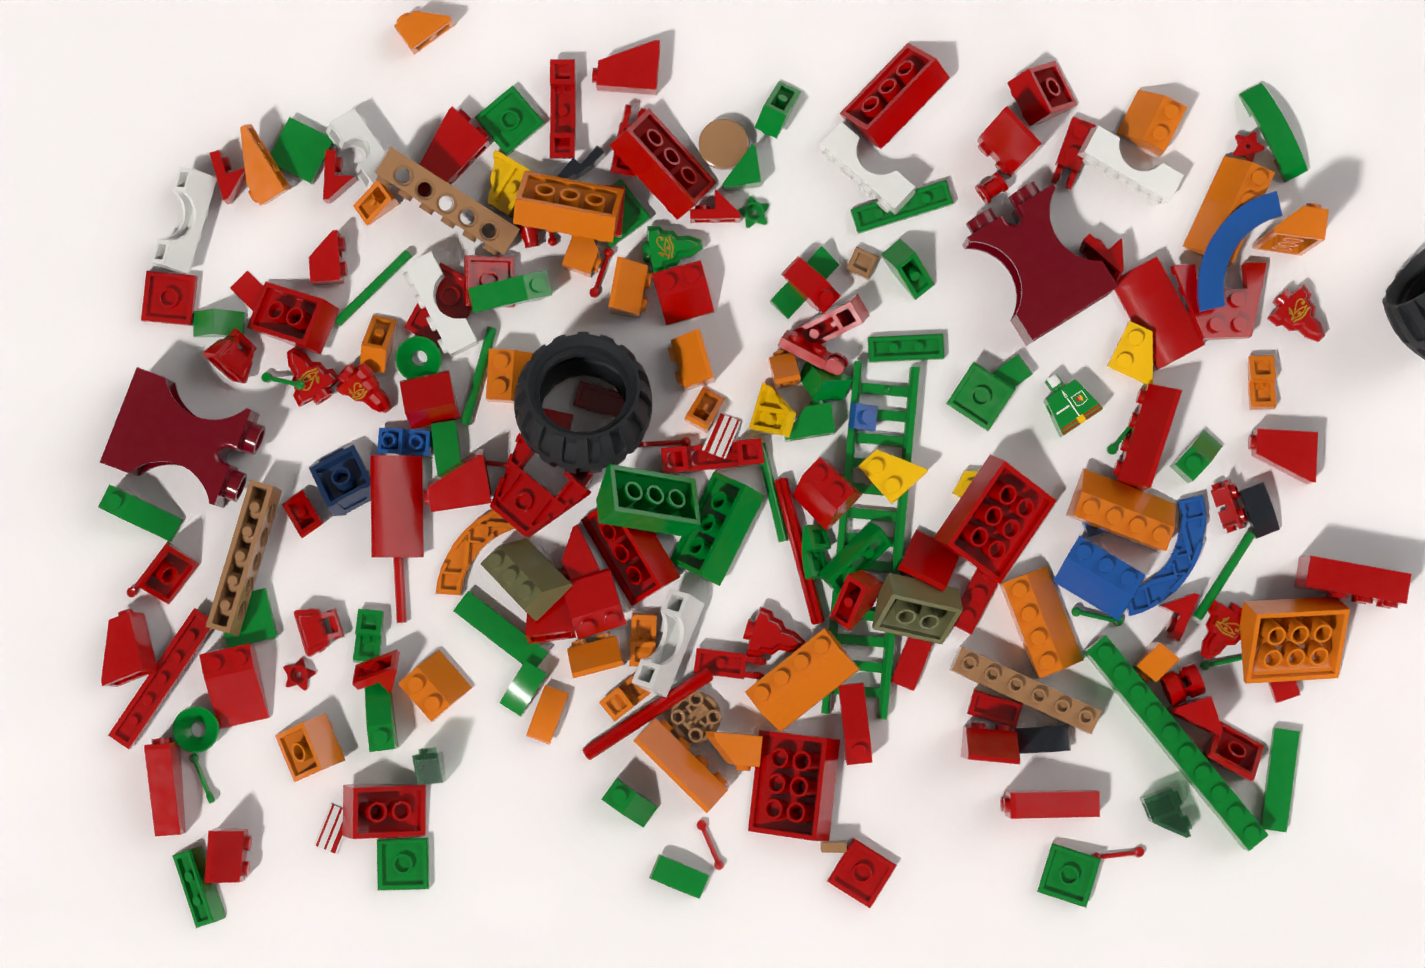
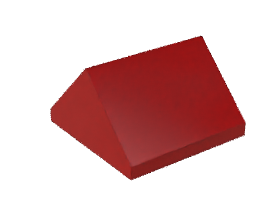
[400,370,461,429]
[135,541,200,604]
[1167,696,1223,736]
[1202,721,1265,781]

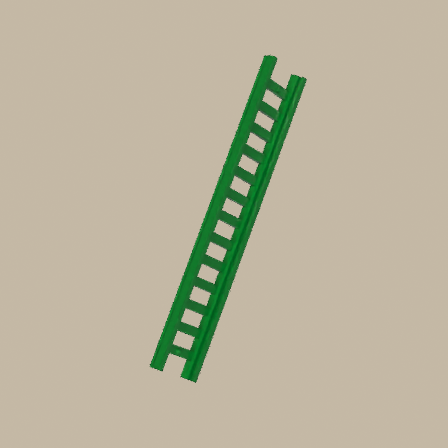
[821,361,920,720]

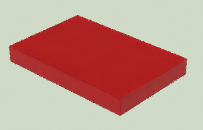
[404,262,472,349]

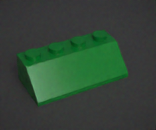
[596,464,701,537]
[670,472,765,586]

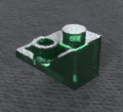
[412,747,446,785]
[1140,787,1192,838]

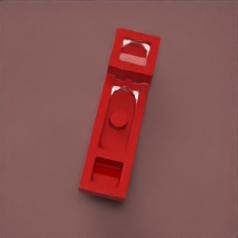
[550,59,576,159]
[661,438,764,474]

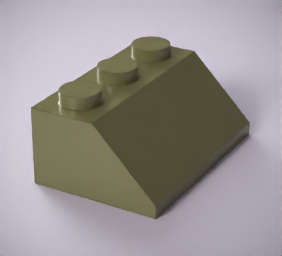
[480,538,573,621]
[872,573,963,644]

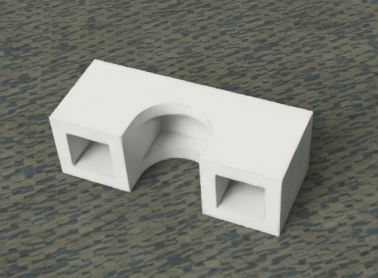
[326,108,385,190]

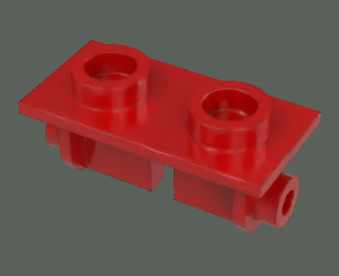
[1211,479,1248,533]

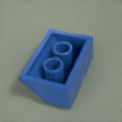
[1053,535,1146,621]

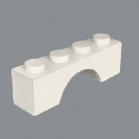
[821,121,916,215]
[1077,125,1184,205]
[150,167,217,274]
[403,251,479,357]
[632,588,704,698]

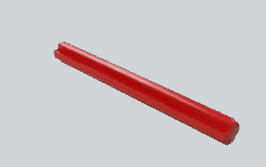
[775,477,825,625]
[582,667,714,760]

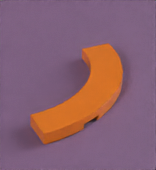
[435,510,515,596]

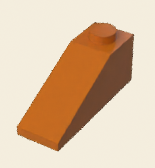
[240,124,292,206]

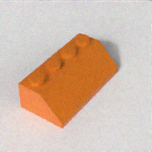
[1182,156,1275,268]
[513,171,624,243]
[1252,203,1329,256]
[1065,468,1176,551]
[999,566,1083,679]
[745,629,860,732]
[633,718,728,813]

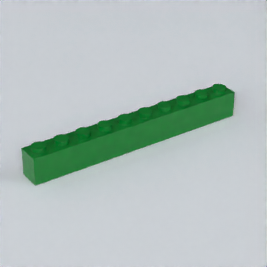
[1082,635,1269,851]

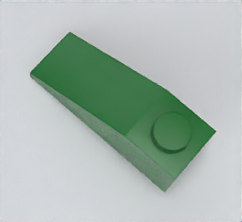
[468,270,552,313]
[98,485,183,542]
[365,682,399,752]

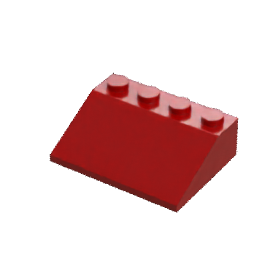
[934,454,1057,584]
[748,730,840,841]

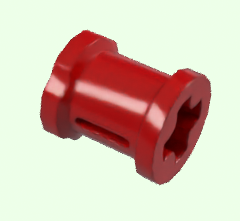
[975,172,1008,205]

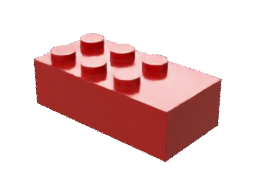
[1294,555,1412,609]

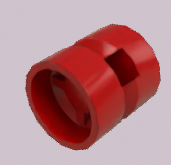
[1160,663,1206,706]

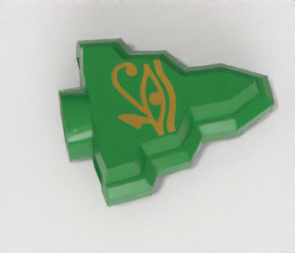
[641,226,703,273]

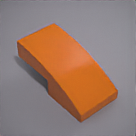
[1248,355,1277,410]
[629,612,657,667]
[599,674,651,722]
[526,685,569,745]

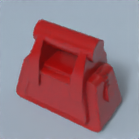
[203,328,257,384]
[294,608,345,657]

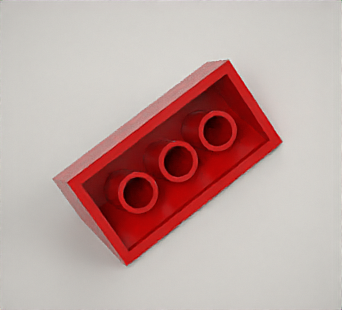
[839,43,950,149]
[609,108,717,220]
[1112,384,1182,491]
[581,509,681,606]

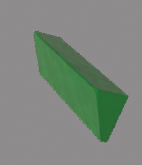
[770,246,839,319]
[819,522,892,596]
[172,846,226,928]

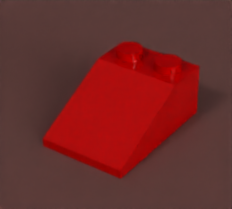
[977,106,1042,178]
[247,281,339,355]
[199,644,270,729]
[961,722,1020,764]
[343,784,426,839]

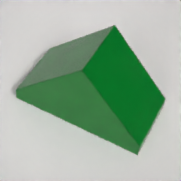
[722,144,761,191]
[193,309,245,337]
[800,361,854,400]

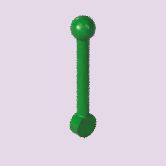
[261,372,305,390]
[1107,412,1137,455]
[1071,607,1123,626]
[1200,654,1242,671]
[189,753,215,804]

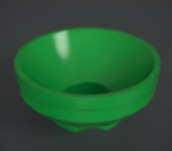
[395,336,442,379]
[172,706,220,753]

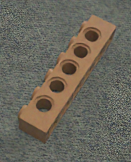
[373,147,520,256]
[206,480,282,636]
[949,647,1102,734]

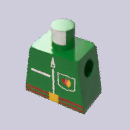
[1043,373,1103,438]

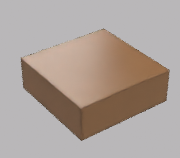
[846,246,879,280]
[820,841,847,853]

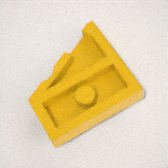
[488,150,533,217]

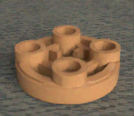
[698,119,749,170]
[670,691,721,743]

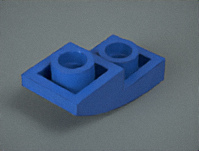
[377,428,433,457]

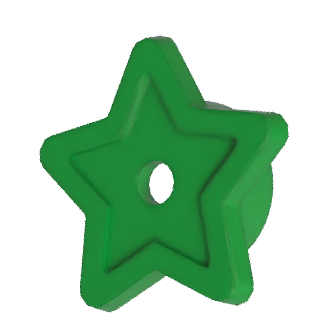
[738,196,769,228]

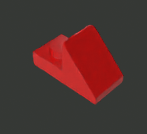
[323,149,357,204]
[209,150,246,204]
[690,189,740,223]
[1079,233,1124,283]
[281,490,325,538]
[1158,593,1200,642]
[352,649,400,693]

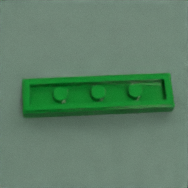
[850,180,954,234]
[453,591,549,667]
[1260,728,1300,833]

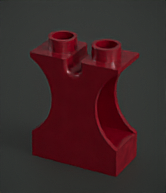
[962,181,1119,346]
[100,367,266,508]

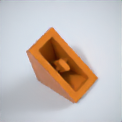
[353,180,399,226]
[684,387,725,433]

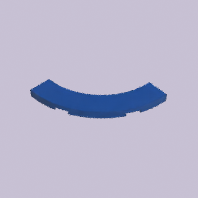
[1197,191,1283,312]
[1127,494,1206,616]

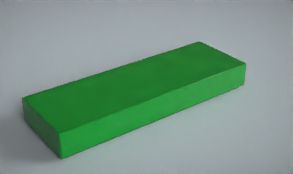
[867,334,945,363]

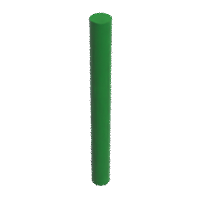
[335,249,412,327]
[461,326,497,426]
[760,442,788,542]
[1193,531,1255,621]

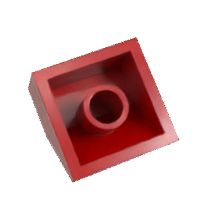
[1007,61,1078,127]
[652,260,714,326]
[792,457,862,531]
[564,568,627,639]
[204,827,252,883]

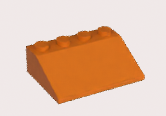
[1240,597,1350,684]

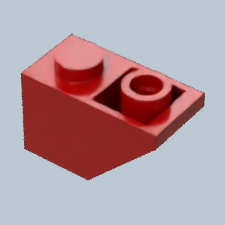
[309,230,348,286]

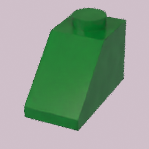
[754,81,801,139]
[881,239,935,300]
[784,400,836,442]
[1170,430,1223,483]
[601,777,658,828]

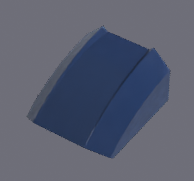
[309,444,371,516]

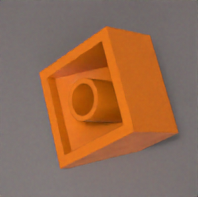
[1116,90,1187,157]
[608,257,652,318]
[667,329,714,391]
[486,348,533,403]
[567,632,624,678]
[398,650,472,722]
[275,713,345,782]

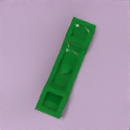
[1238,83,1308,182]

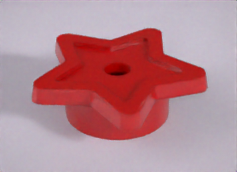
[1233,131,1265,162]
[283,658,316,691]

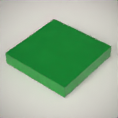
[474,85,545,156]
[270,117,334,184]
[606,178,651,249]
[946,361,1016,431]
[223,588,278,648]
[377,837,430,891]
[1037,843,1101,908]

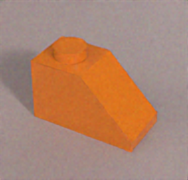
[394,11,454,55]
[562,236,602,278]
[360,315,397,373]
[768,350,801,390]
[1133,642,1180,683]
[706,731,763,771]

